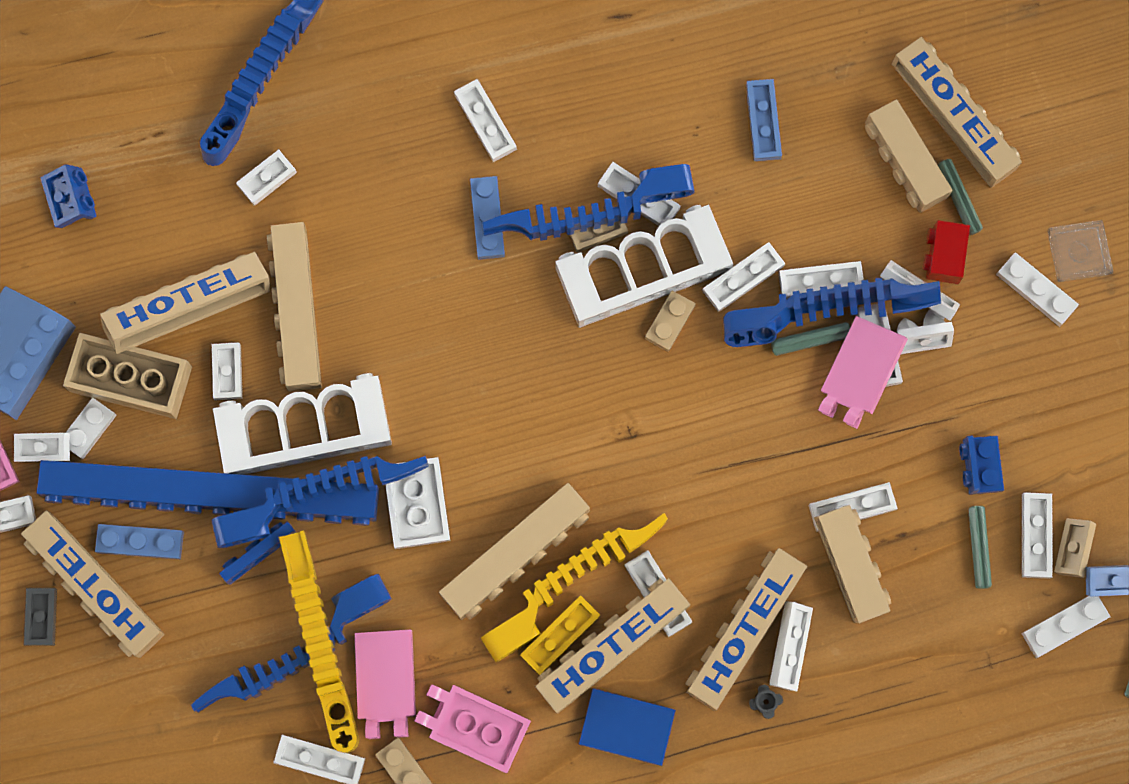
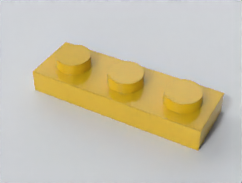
[520,595,601,676]

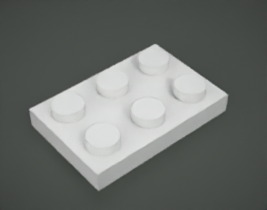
[386,457,450,549]

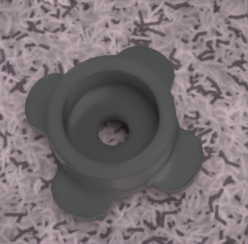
[749,685,783,719]

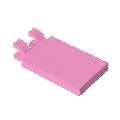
[818,316,908,429]
[355,630,416,739]
[415,684,531,773]

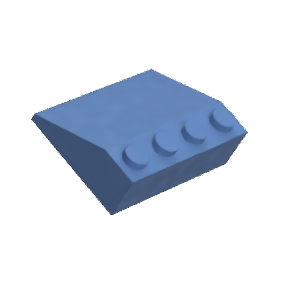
[0,286,76,420]

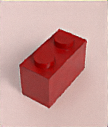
[923,220,970,284]

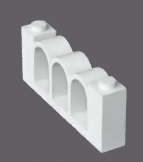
[555,205,733,328]
[213,373,392,475]

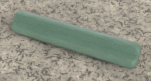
[938,159,983,235]
[771,322,851,356]
[969,506,992,589]

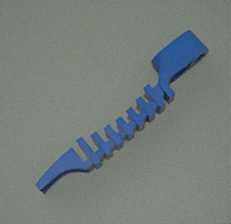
[200,0,324,166]
[482,164,695,241]
[723,278,941,347]
[211,456,429,548]
[191,574,392,712]

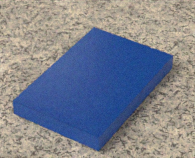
[579,689,676,766]

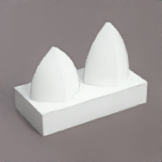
[897,309,954,354]

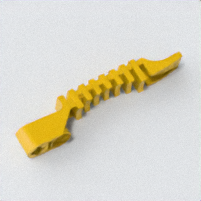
[481,513,668,663]
[279,530,359,753]

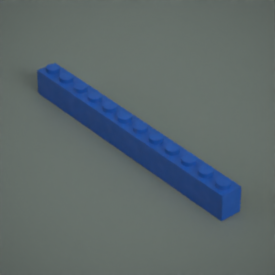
[37,460,379,526]

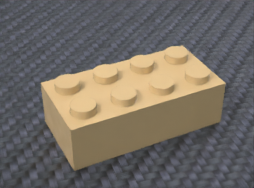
[63,333,192,419]

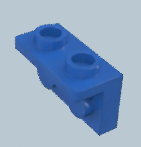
[40,164,97,228]
[959,435,1004,495]

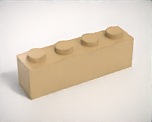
[865,99,953,213]
[814,505,891,623]

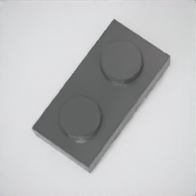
[24,588,57,646]

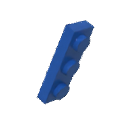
[219,522,297,585]

